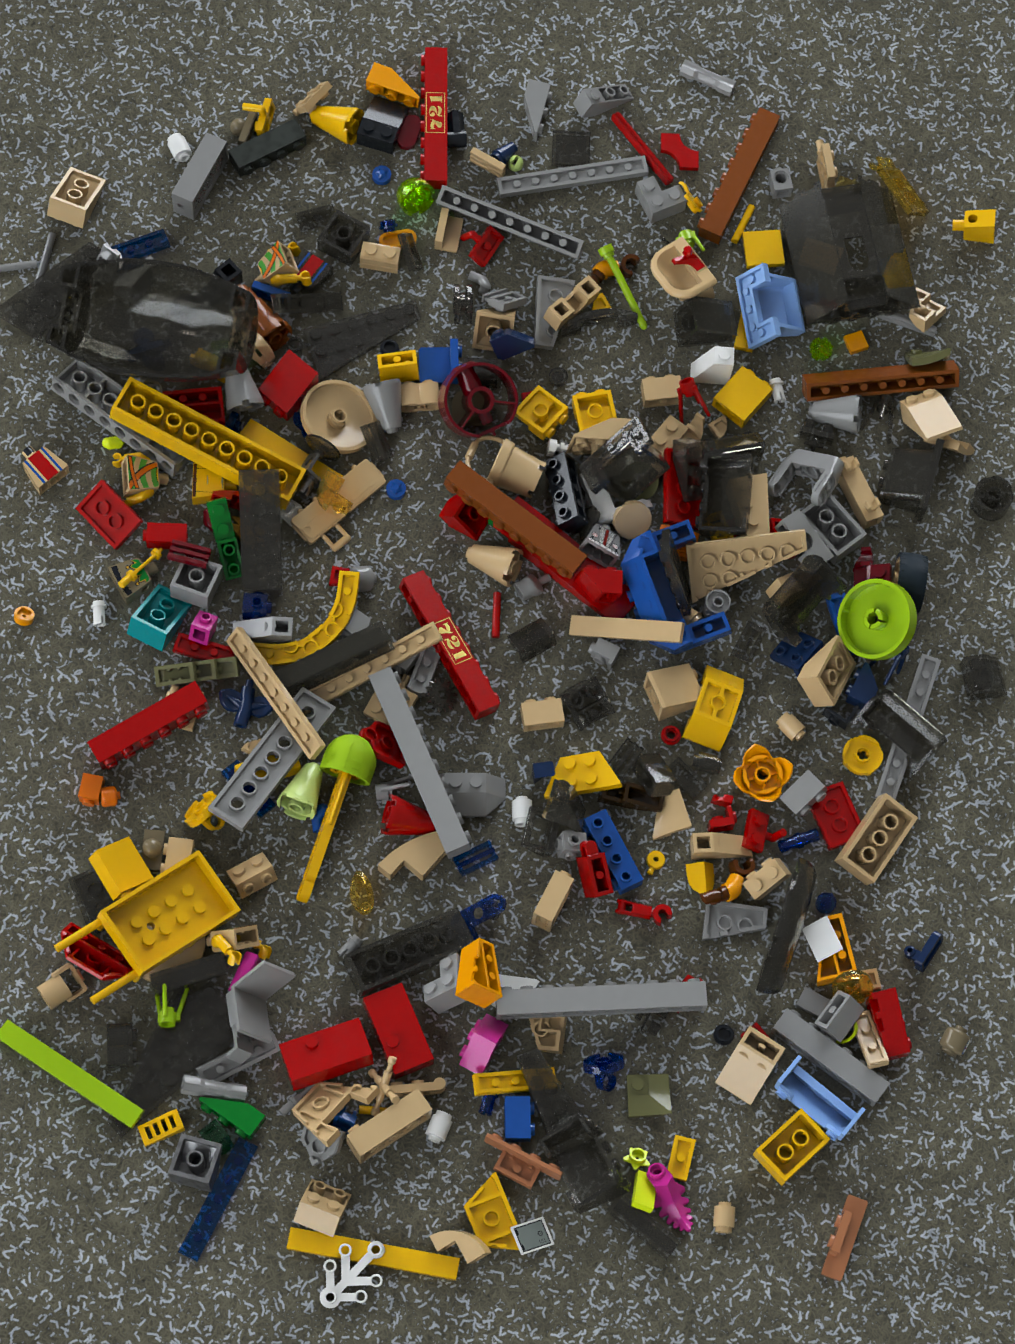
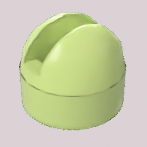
[508,155,523,172]

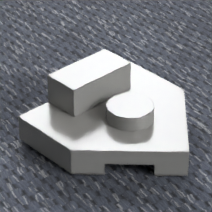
[300,1124,346,1166]

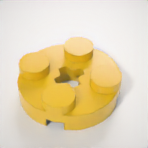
[842,735,883,776]

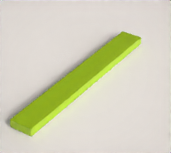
[0,1019,145,1129]

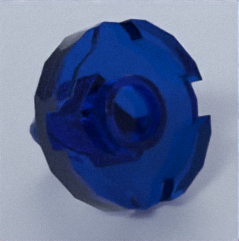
[583,1052,625,1092]

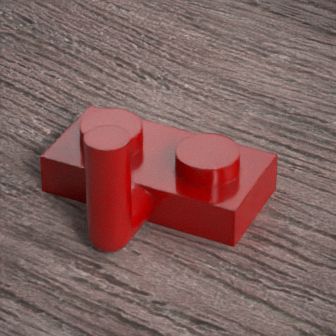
[460,225,505,268]
[741,808,787,854]

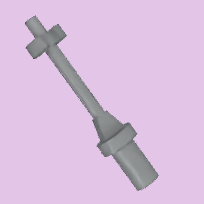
[278,1080,327,1116]

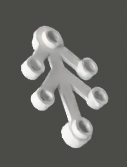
[320,1241,385,1308]

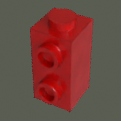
[143,522,188,549]

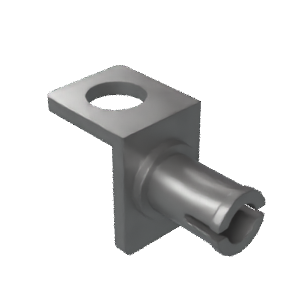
[296,452,327,498]

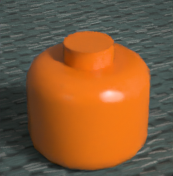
[100,786,121,807]

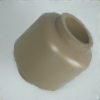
[939,1025,971,1058]

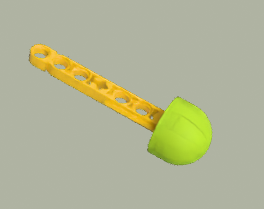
[296,734,377,904]

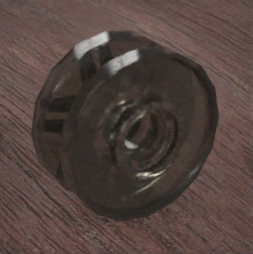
[453,284,473,324]

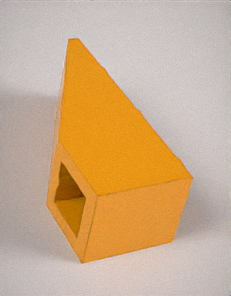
[366,62,420,108]

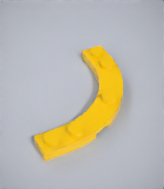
[253,571,360,665]

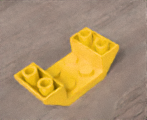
[682,665,744,752]

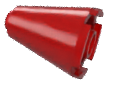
[381,794,436,835]

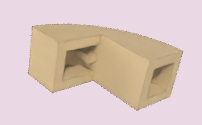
[429,1230,492,1264]

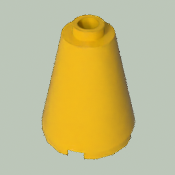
[309,105,364,145]

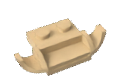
[646,412,705,475]

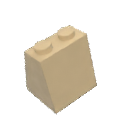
[643,663,701,721]

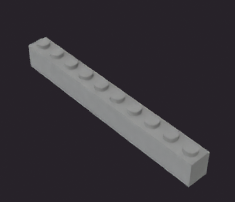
[368,666,472,859]
[495,978,708,1020]

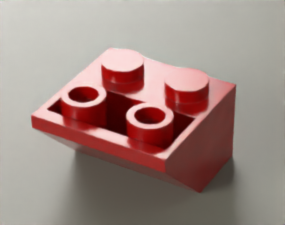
[575,565,623,604]

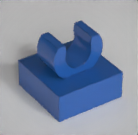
[332,1107,357,1134]

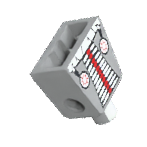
[578,523,620,567]

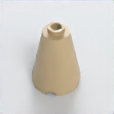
[466,544,523,587]

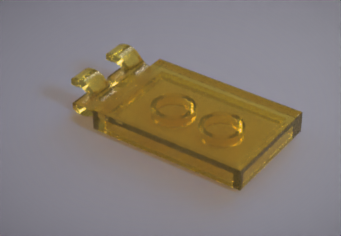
[869,156,930,217]

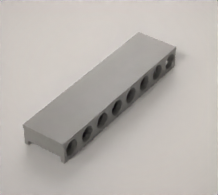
[50,355,191,477]

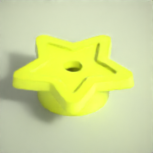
[623,1147,650,1170]

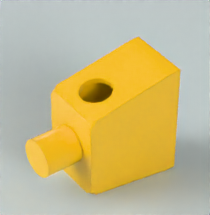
[952,209,996,244]

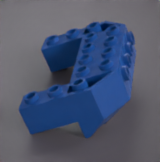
[621,519,732,655]

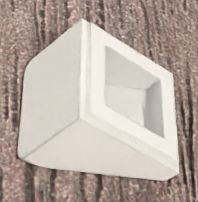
[275,500,303,526]

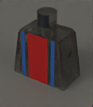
[289,248,333,297]

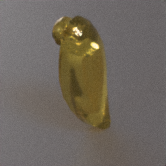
[350,871,374,915]

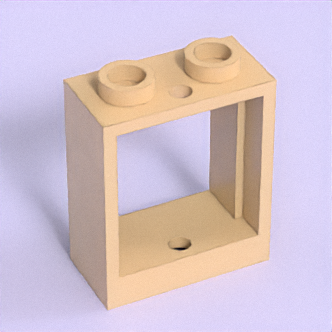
[531,870,574,932]

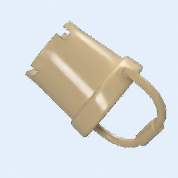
[465,435,546,499]

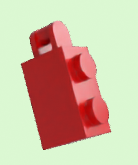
[576,840,614,898]

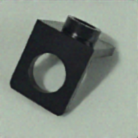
[822,705,860,730]

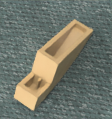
[378,831,447,881]

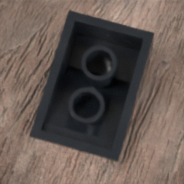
[357,96,410,155]

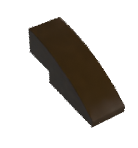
[597,782,665,812]

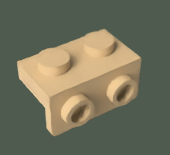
[226,852,278,899]

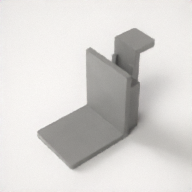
[226,960,295,1063]

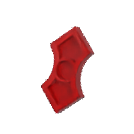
[660,133,699,171]

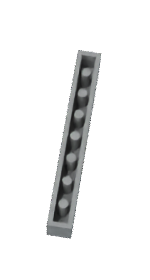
[436,185,586,260]

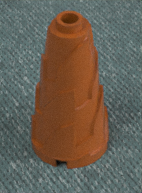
[231,284,292,352]

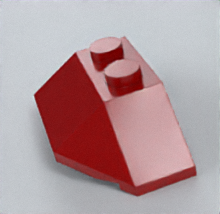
[60,922,133,981]

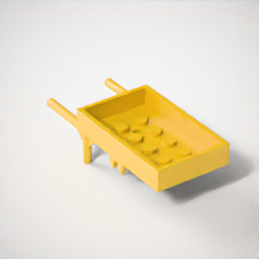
[54,850,241,1005]

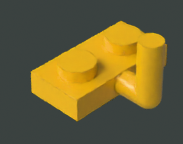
[242,98,276,136]

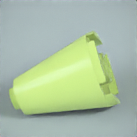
[276,762,323,820]

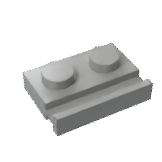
[481,288,528,312]

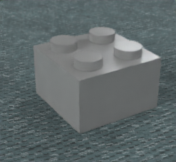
[170,555,223,610]

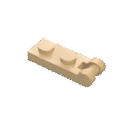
[387,1077,446,1098]

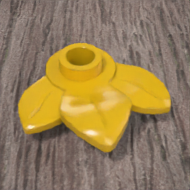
[678,181,703,214]

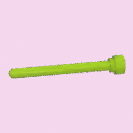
[598,243,648,330]

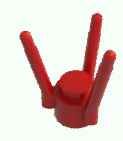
[676,377,711,424]

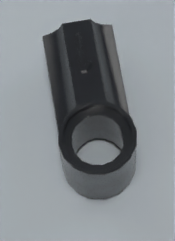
[447,110,467,148]

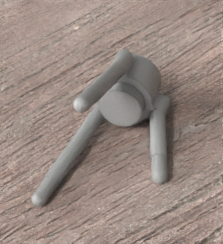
[375,775,419,807]

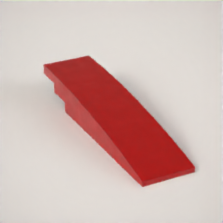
[493,496,635,618]

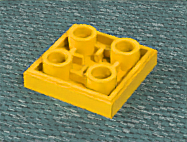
[742,230,785,269]

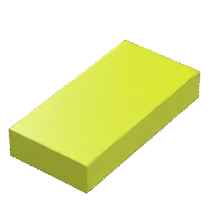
[631,1169,656,1213]

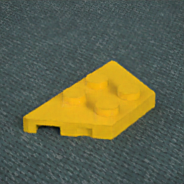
[544,751,622,800]
[464,1172,519,1250]

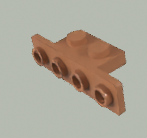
[484,1133,563,1190]
[821,1195,868,1281]

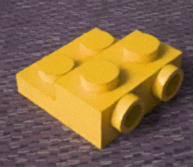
[515,385,569,440]
[571,389,617,432]

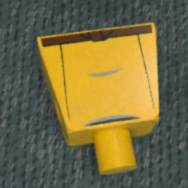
[192,463,237,505]

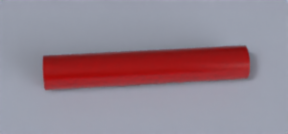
[492,592,501,638]

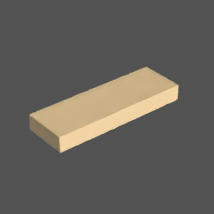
[852,1010,889,1069]

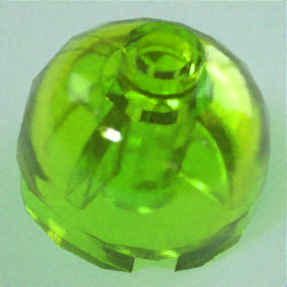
[396,177,435,216]

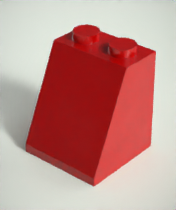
[258,349,319,421]

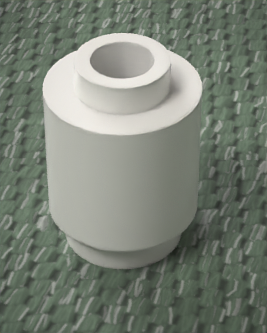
[167,133,192,162]
[512,796,533,827]
[425,1110,452,1144]

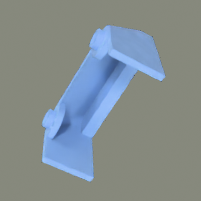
[774,1055,866,1141]

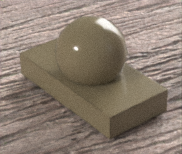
[230,111,258,145]
[141,829,166,872]

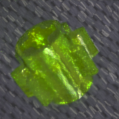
[809,337,833,361]

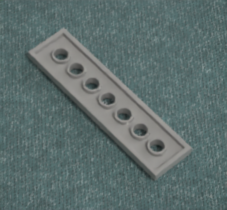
[208,687,336,832]

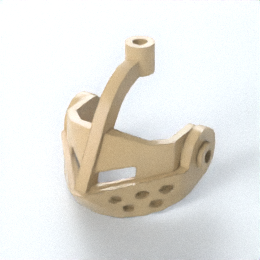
[238,329,275,369]

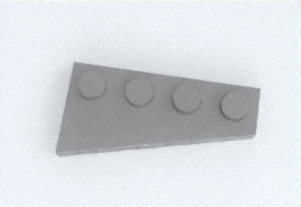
[534,275,576,350]

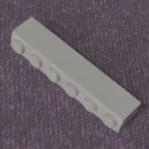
[771,1008,890,1107]

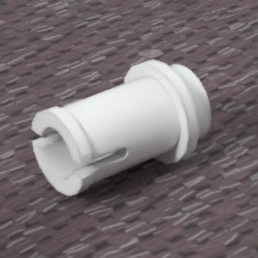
[769,377,786,404]
[91,600,107,627]

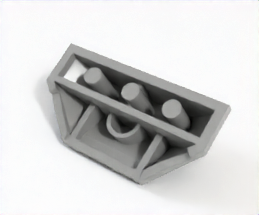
[439,773,506,817]

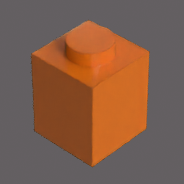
[78,773,105,807]

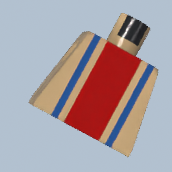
[22,446,70,495]

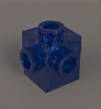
[242,592,272,620]

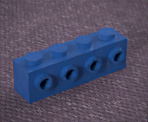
[581,809,643,895]

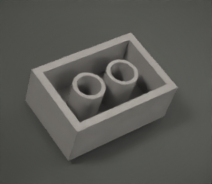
[801,494,867,565]

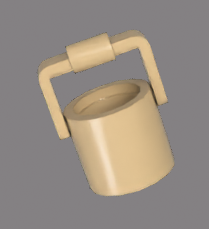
[36,963,87,1010]

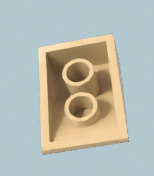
[47,167,106,228]
[899,389,963,442]
[797,635,856,707]

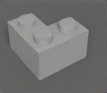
[635,176,687,223]
[423,953,466,1014]

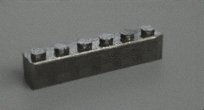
[274,621,395,698]

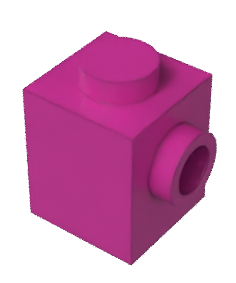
[188,610,218,646]

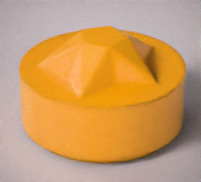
[14,606,35,626]

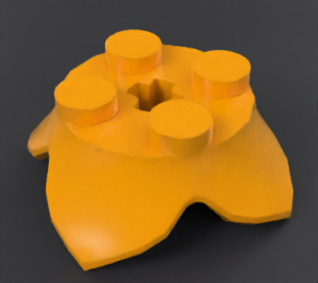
[733,744,793,802]

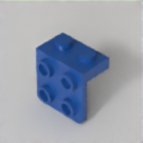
[418,339,462,384]

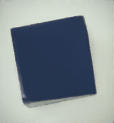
[532,761,555,784]

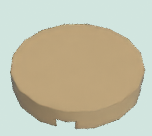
[612,500,652,539]

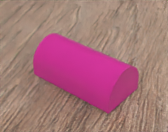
[228,951,261,991]

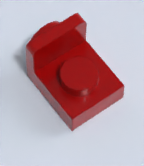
[707,805,737,833]

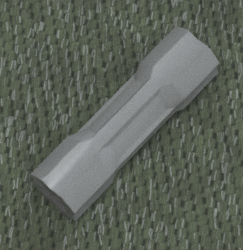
[679,59,737,97]
[180,1075,247,1103]

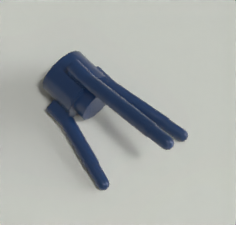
[869,646,910,686]

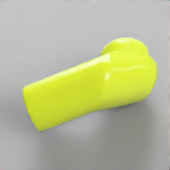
[102,436,125,450]

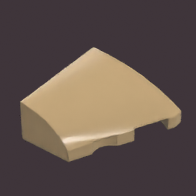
[909,287,946,333]
[923,435,975,455]
[652,788,692,840]
[529,1017,567,1054]

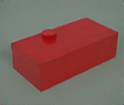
[363,983,434,1080]
[279,1017,374,1091]

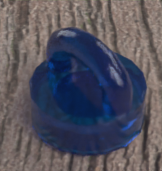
[815,893,837,914]

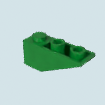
[199,1097,266,1140]

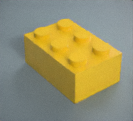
[753,1108,831,1186]

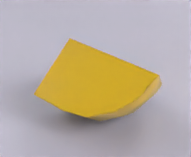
[686,861,714,893]

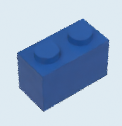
[504,1096,535,1142]

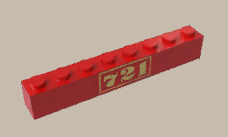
[420,47,447,189]
[399,570,500,721]

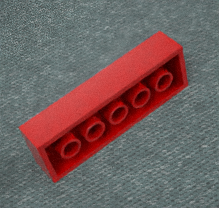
[87,681,210,770]

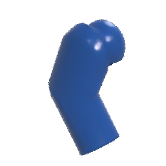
[311,803,328,833]

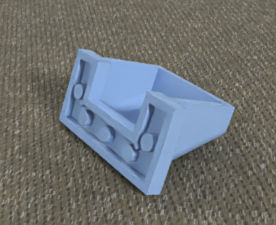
[735,263,806,350]

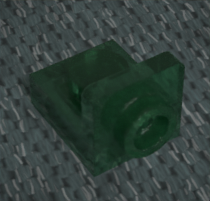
[198,1119,234,1156]

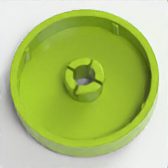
[837,579,917,661]

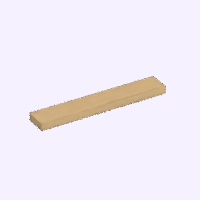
[569,615,685,643]

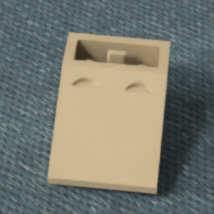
[566,418,632,458]
[715,1026,786,1106]

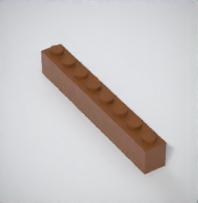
[697,107,780,245]
[802,360,960,402]
[444,460,587,579]

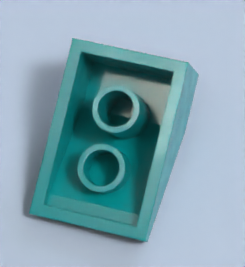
[127,584,192,652]

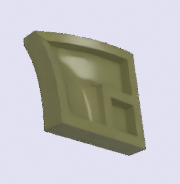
[905,348,951,366]
[626,1074,672,1118]

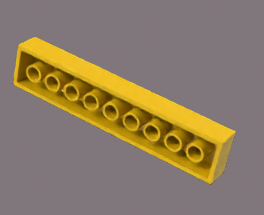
[109,377,307,510]

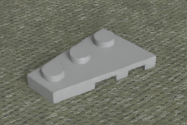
[702,902,768,941]

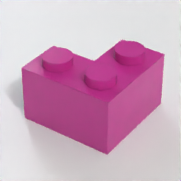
[459,1013,509,1073]

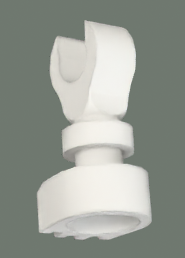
[546,438,580,458]

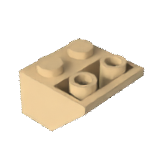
[293,1179,352,1237]

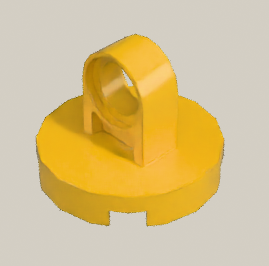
[184,791,225,831]

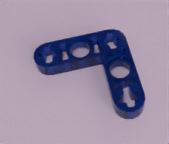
[451,894,507,949]

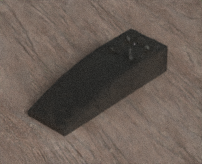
[343,907,474,999]

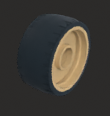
[892,552,928,613]

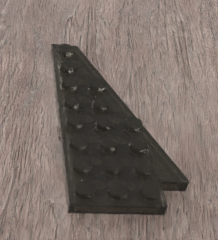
[107,979,234,1138]

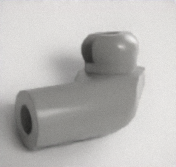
[468,271,491,294]

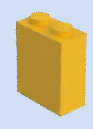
[712,366,773,428]
[89,836,154,901]

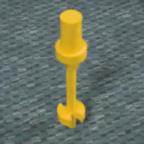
[118,548,163,588]

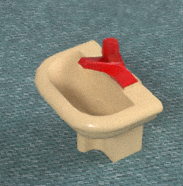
[650,237,718,306]

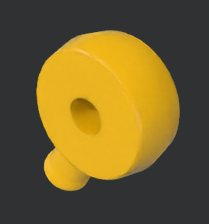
[646,851,665,876]

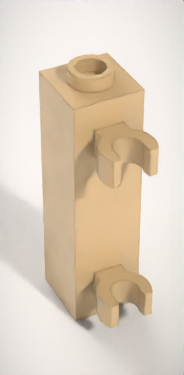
[838,455,884,529]

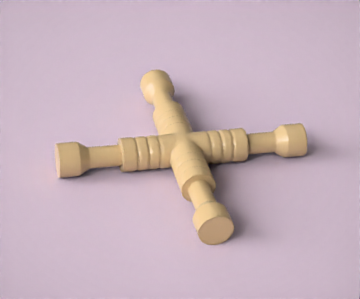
[368,1056,400,1116]

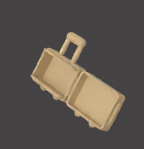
[290,459,386,552]

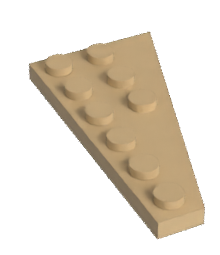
[685,529,807,603]

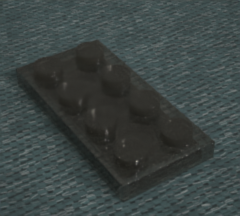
[659,529,691,616]

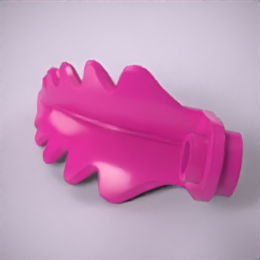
[647,1163,693,1232]

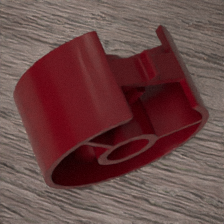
[438,361,518,439]

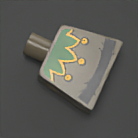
[107,558,159,605]

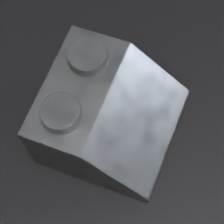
[168,1133,223,1192]

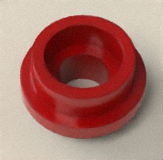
[661,725,681,746]

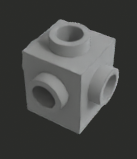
[554,829,587,861]

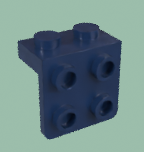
[770,629,824,677]

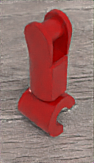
[615,899,672,926]

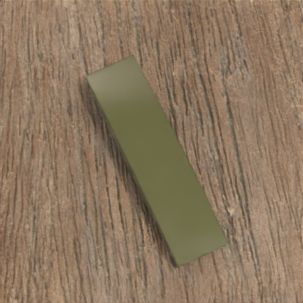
[154,656,241,687]

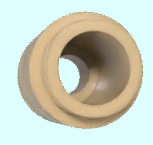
[776,712,806,741]
[713,1202,735,1234]

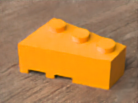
[817,913,858,987]
[455,938,503,1008]

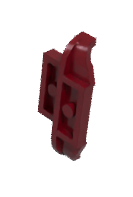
[853,546,892,586]

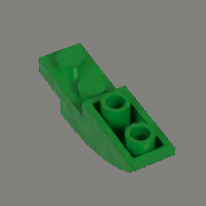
[206,497,245,581]

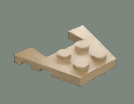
[292,1082,380,1148]

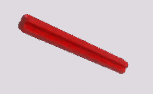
[611,112,674,186]

